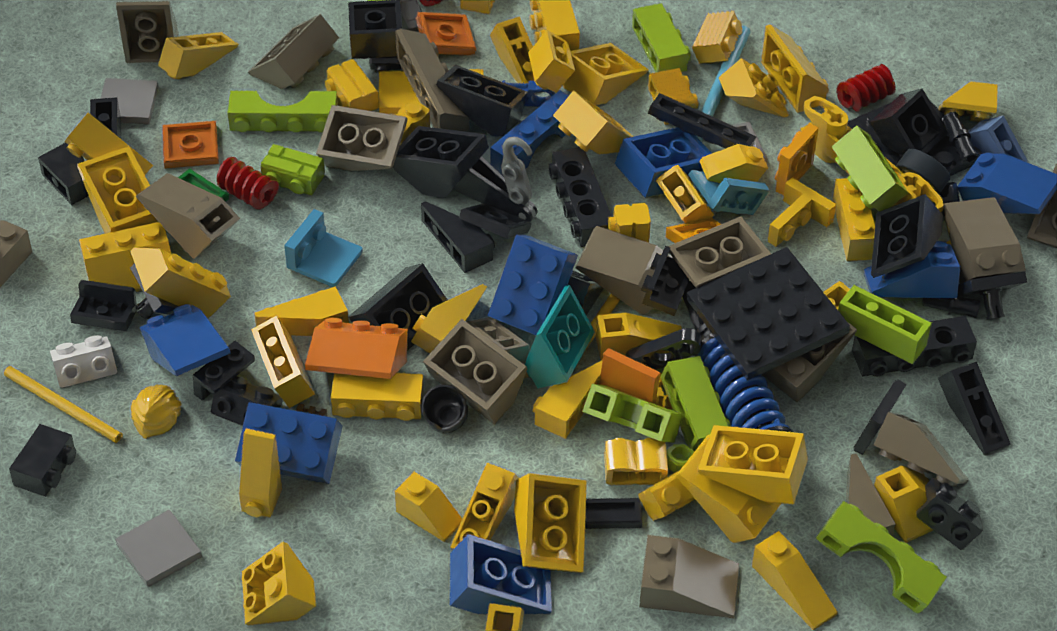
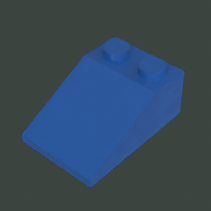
[615,127,712,198]
[957,153,1057,214]
[864,241,960,298]
[140,304,231,376]
[450,534,552,614]

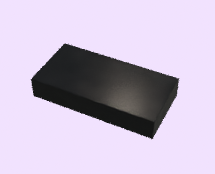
[585,498,642,529]

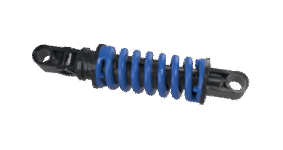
[682,281,794,432]

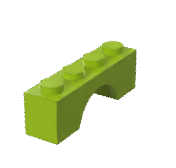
[228,91,338,133]
[815,501,947,614]

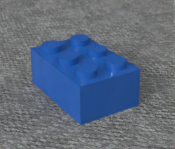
[488,235,578,335]
[235,402,343,484]

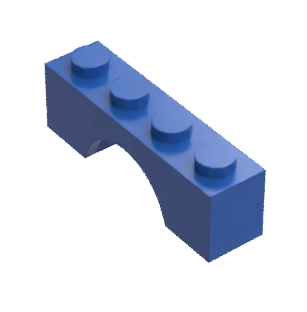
[490,90,569,177]

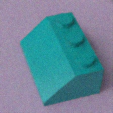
[525,285,595,389]

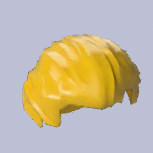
[131,384,182,439]

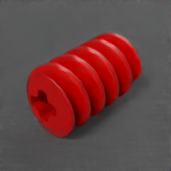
[836,64,896,111]
[216,156,279,210]

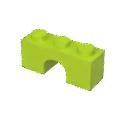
[582,384,684,443]

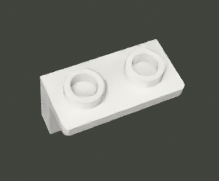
[50,335,117,388]

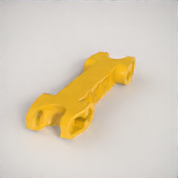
[800,96,944,212]

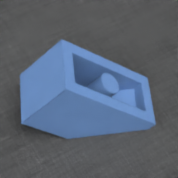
[969,115,1028,162]

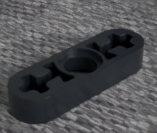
[625,328,701,370]

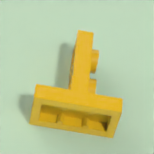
[767,178,836,247]

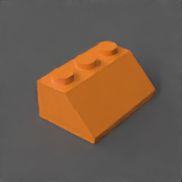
[305,318,408,379]

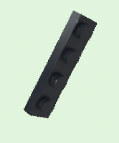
[648,93,757,149]

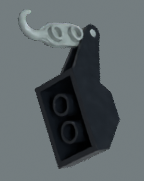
[393,126,538,222]

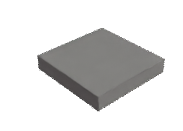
[101,78,159,124]
[115,509,202,587]

